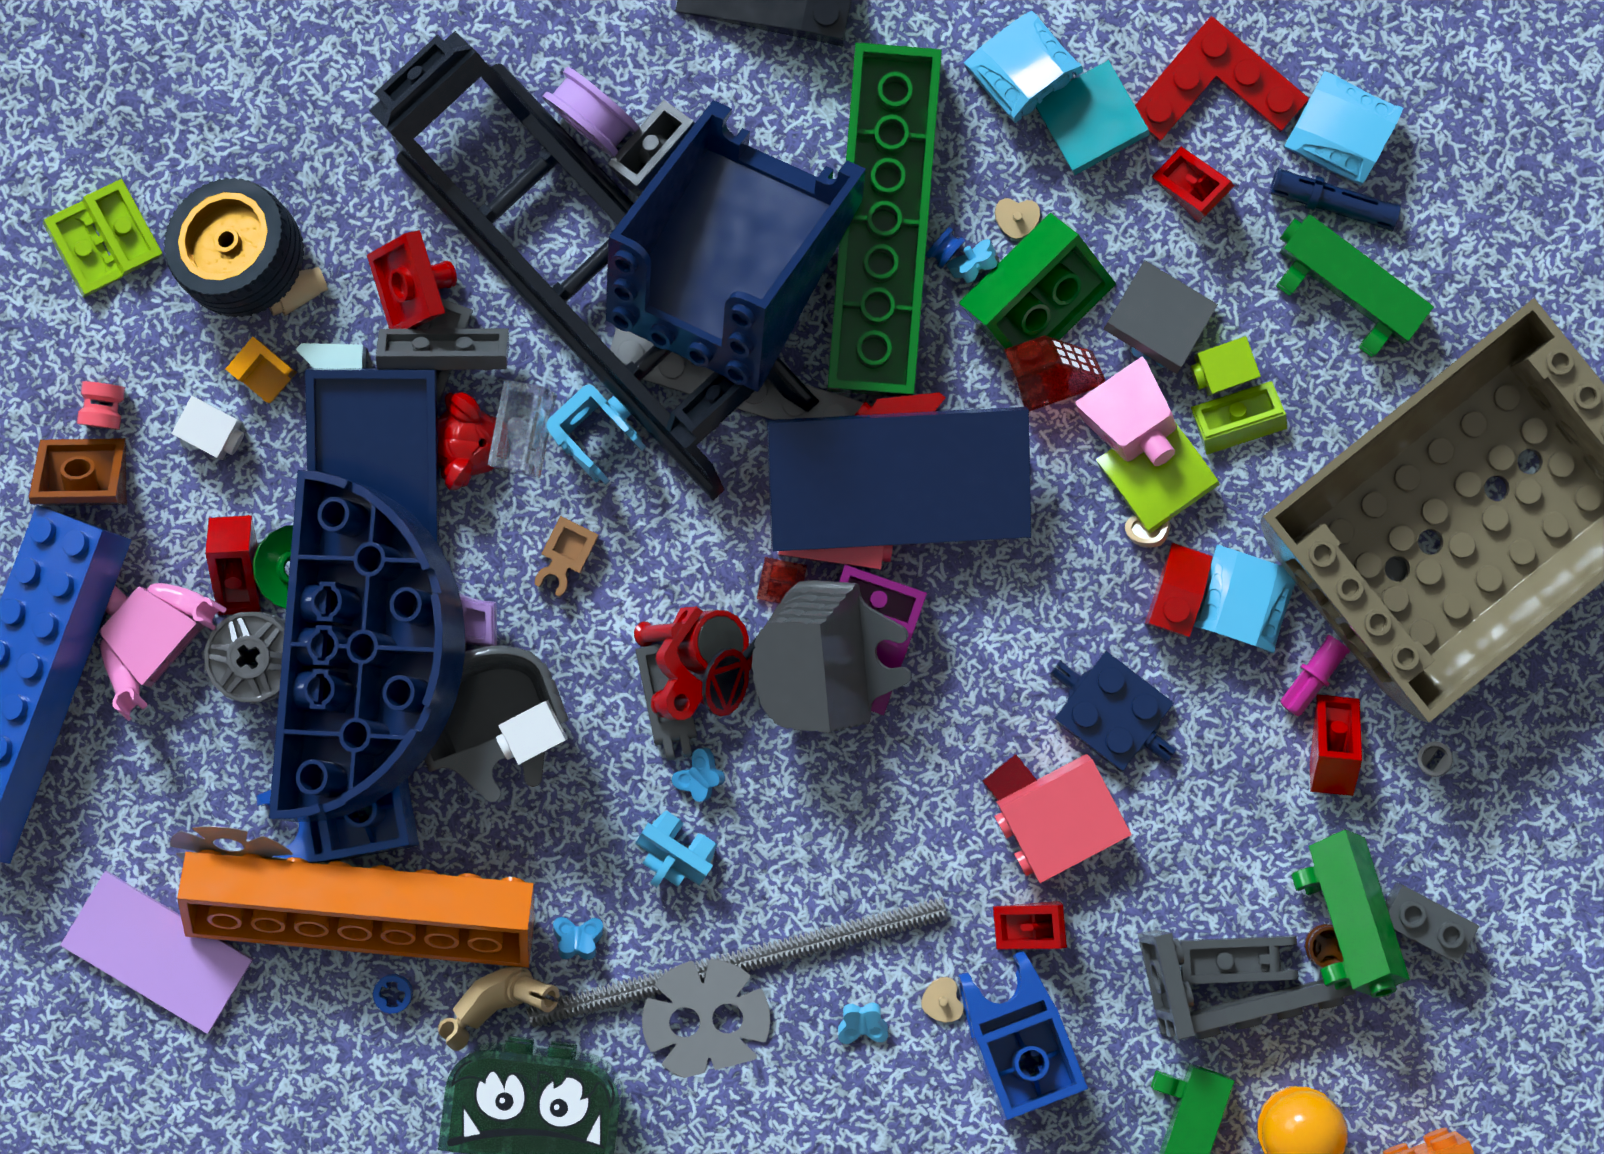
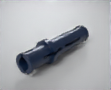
[1269,167,1401,232]

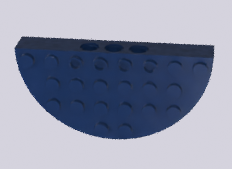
[269,470,465,822]

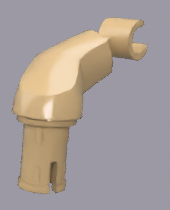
[438,966,560,1051]

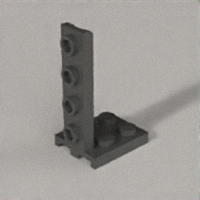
[1137,930,1356,1040]

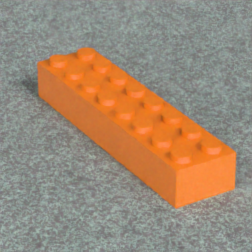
[177,849,535,968]

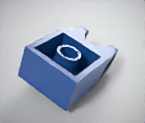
[256,778,419,863]
[958,951,1088,1120]

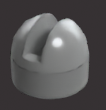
[1417,741,1453,777]

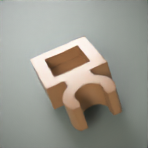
[535,516,600,597]

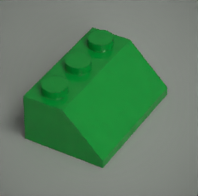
[959,213,1116,374]

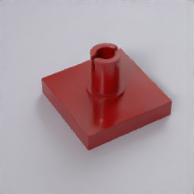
[367,230,457,329]

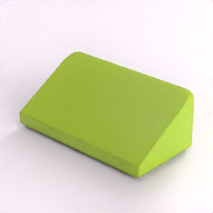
[1191,381,1287,455]

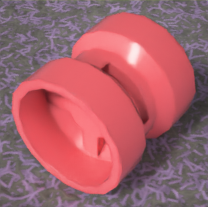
[77,381,126,430]

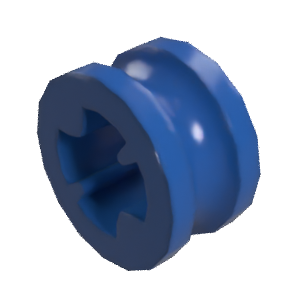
[925,226,966,269]
[373,974,413,1014]

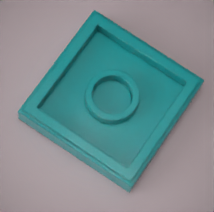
[1036,60,1150,176]

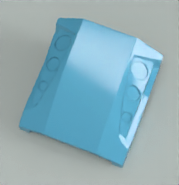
[964,11,1083,123]
[1284,71,1404,186]
[1193,545,1296,653]

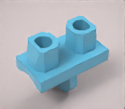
[635,811,717,888]

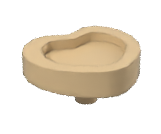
[994,198,1040,239]
[1125,516,1170,548]
[921,977,964,1023]

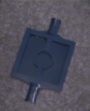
[1050,651,1176,772]

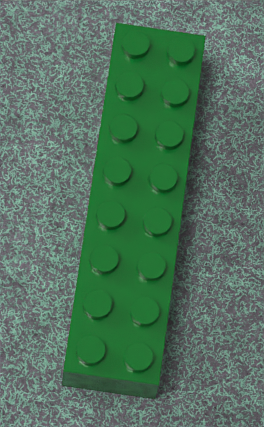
[827,42,942,397]

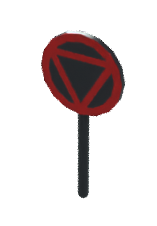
[702,636,757,717]

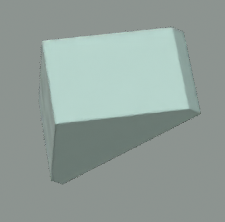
[296,343,367,368]

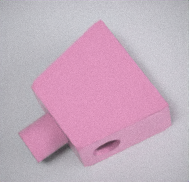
[1075,356,1177,466]

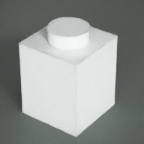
[171,396,244,460]
[496,700,568,765]

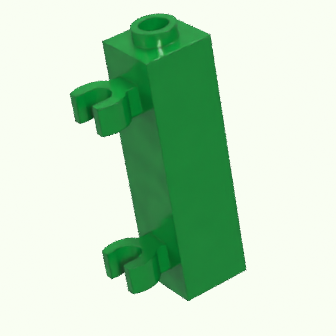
[1276,214,1434,358]
[1291,829,1410,998]
[1151,1063,1234,1154]

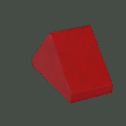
[1151,146,1235,223]
[993,901,1067,949]

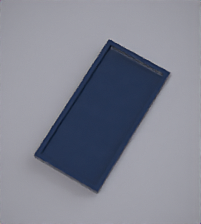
[305,368,439,545]
[767,407,1031,551]

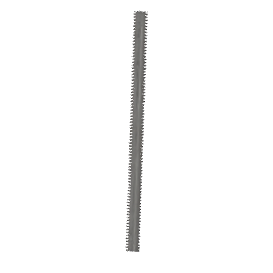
[526,897,948,1028]

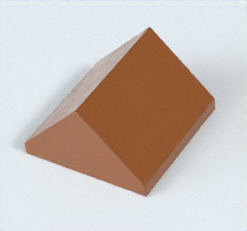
[29,438,127,506]

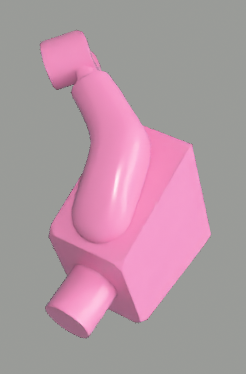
[99,583,227,721]

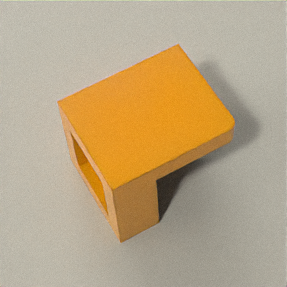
[225,336,297,403]

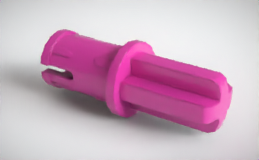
[1280,635,1350,716]

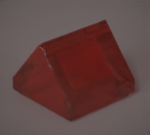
[757,557,807,604]

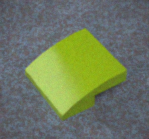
[43,179,163,298]
[1096,422,1220,534]

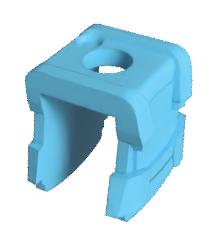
[546,385,646,485]

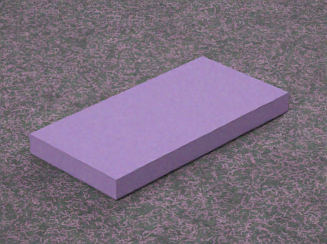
[60,871,254,1034]

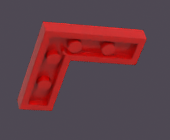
[1135,15,1309,142]

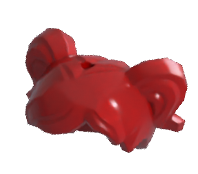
[438,392,503,490]

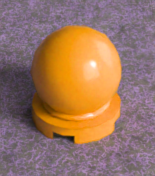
[1257,1086,1348,1154]

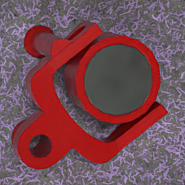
[634,606,753,720]

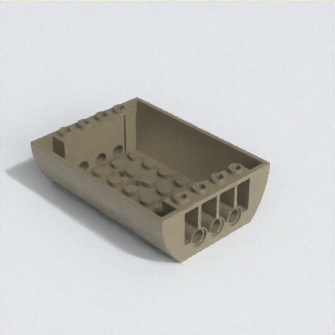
[1260,298,1604,723]

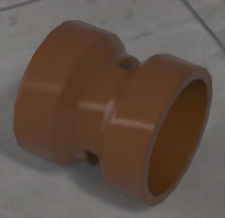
[1304,924,1344,968]

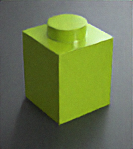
[1190,336,1261,396]

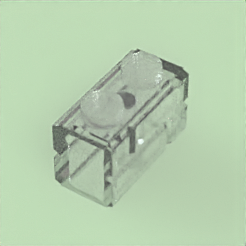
[487,380,557,478]

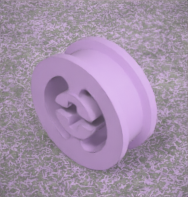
[542,67,640,158]

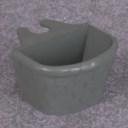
[752,580,912,733]
[424,645,569,802]

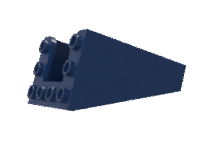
[606,100,866,392]

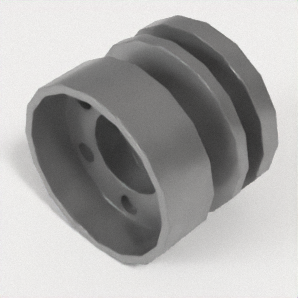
[204,612,285,702]

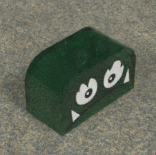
[438,1036,623,1154]

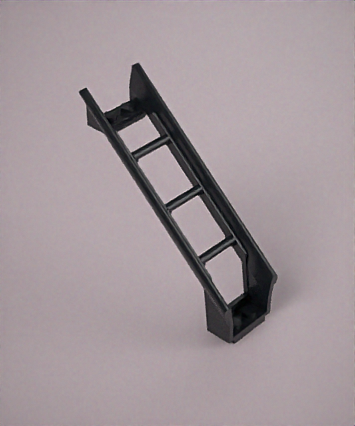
[369,31,820,501]

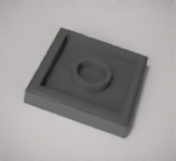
[1103,260,1218,374]

